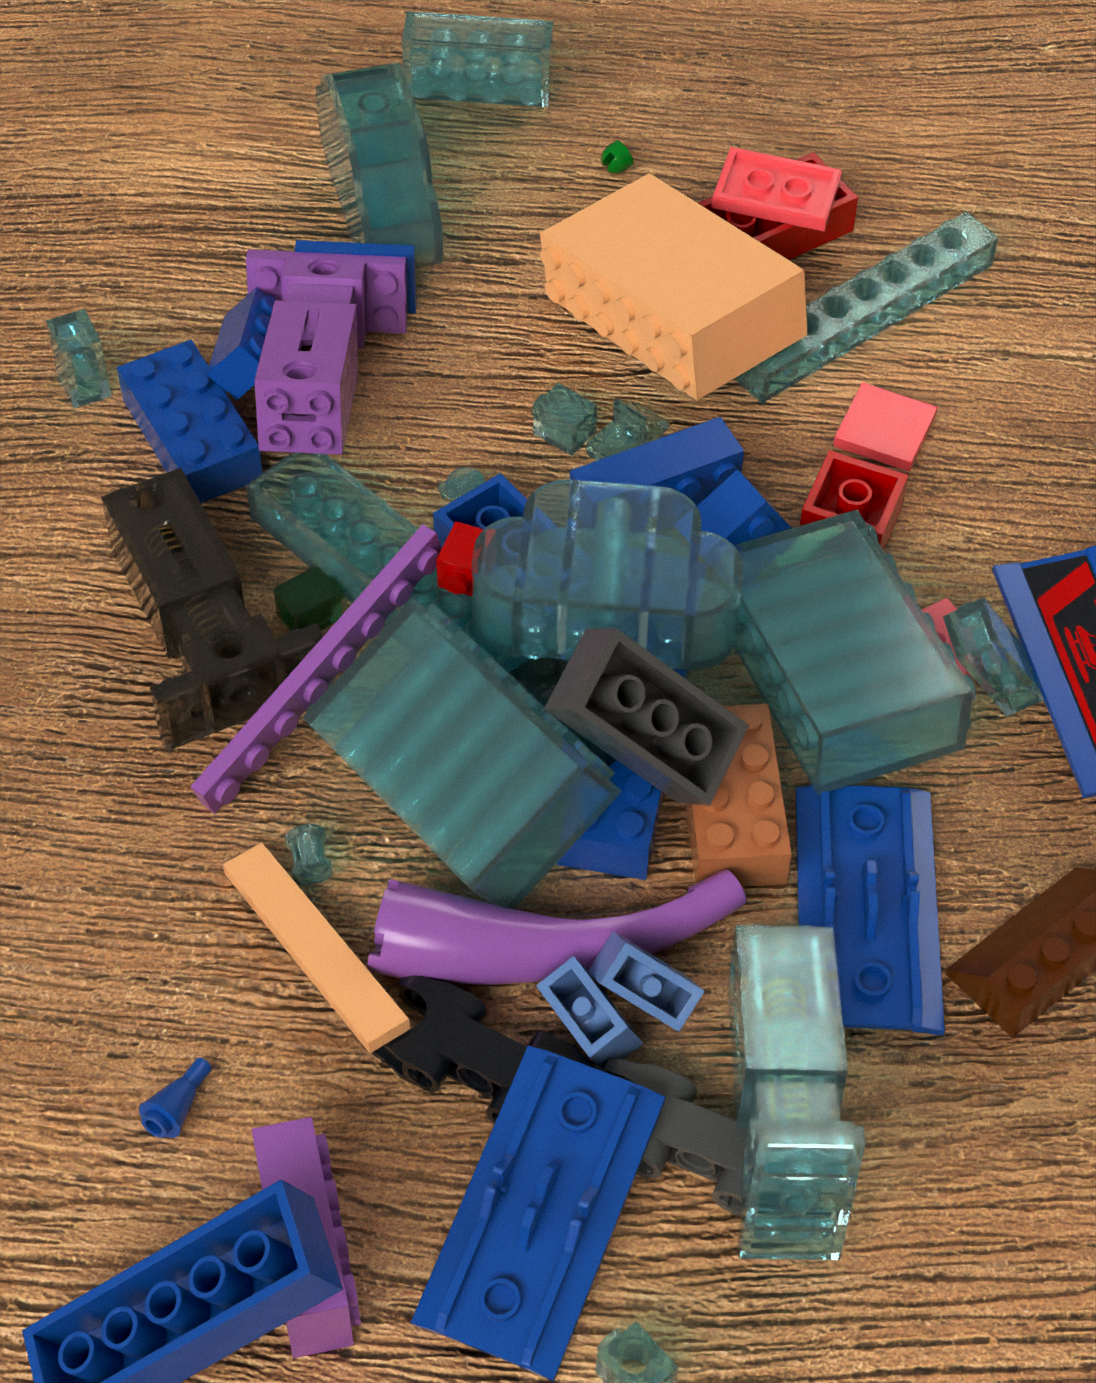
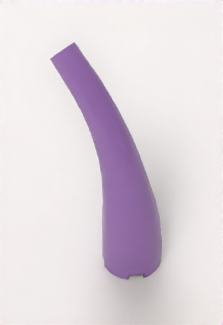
[367,869,746,985]

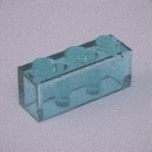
[943,597,1044,717]

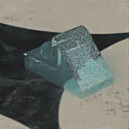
[586,398,669,461]

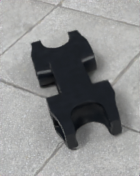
[372,975,605,1124]

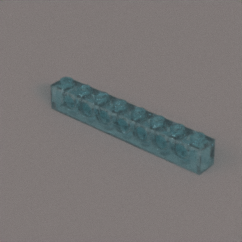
[734,211,998,404]

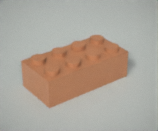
[685,703,792,887]

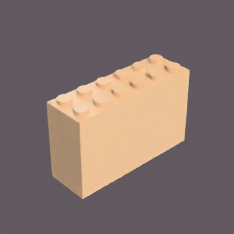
[540,173,807,400]

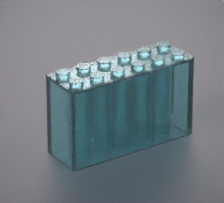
[712,510,976,795]
[302,597,622,909]

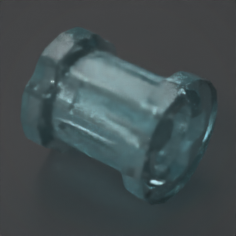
[285,824,333,885]

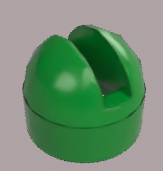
[601,140,634,174]

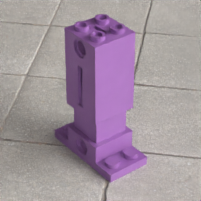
[246,250,407,455]

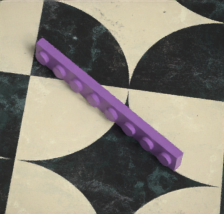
[190,524,442,814]

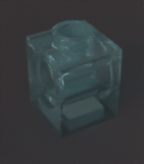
[596,1321,678,1383]

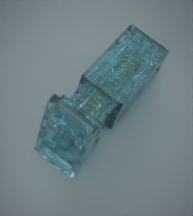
[727,924,865,1260]

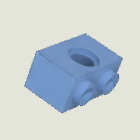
[588,931,705,1032]
[536,956,643,1069]

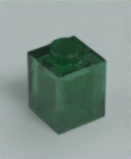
[273,565,344,642]

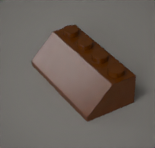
[945,867,1096,1038]

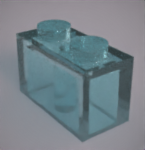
[46,308,111,409]

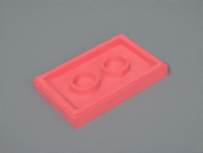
[711,147,843,232]

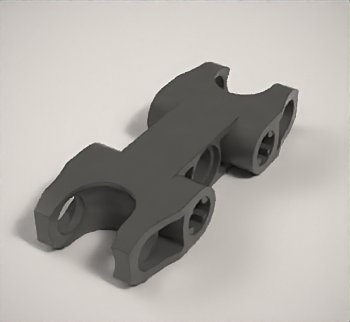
[603,1059,834,1229]

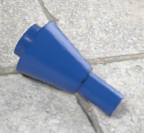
[139,1058,212,1138]

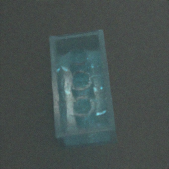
[402,11,553,108]

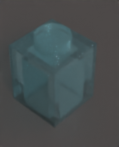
[532,383,597,456]

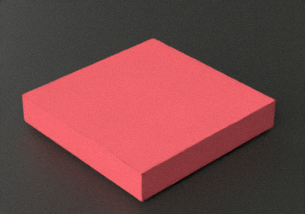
[833,382,938,472]

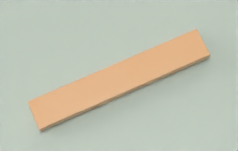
[222,842,411,1053]

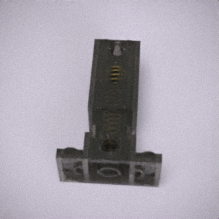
[101,468,329,752]

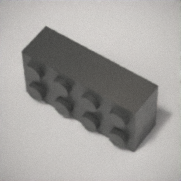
[544,628,749,806]

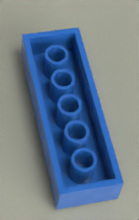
[22,1179,343,1383]

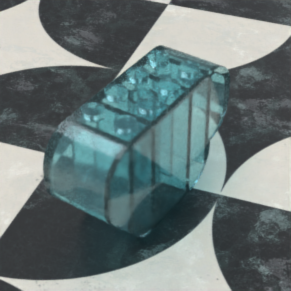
[316,62,443,268]
[472,480,743,670]

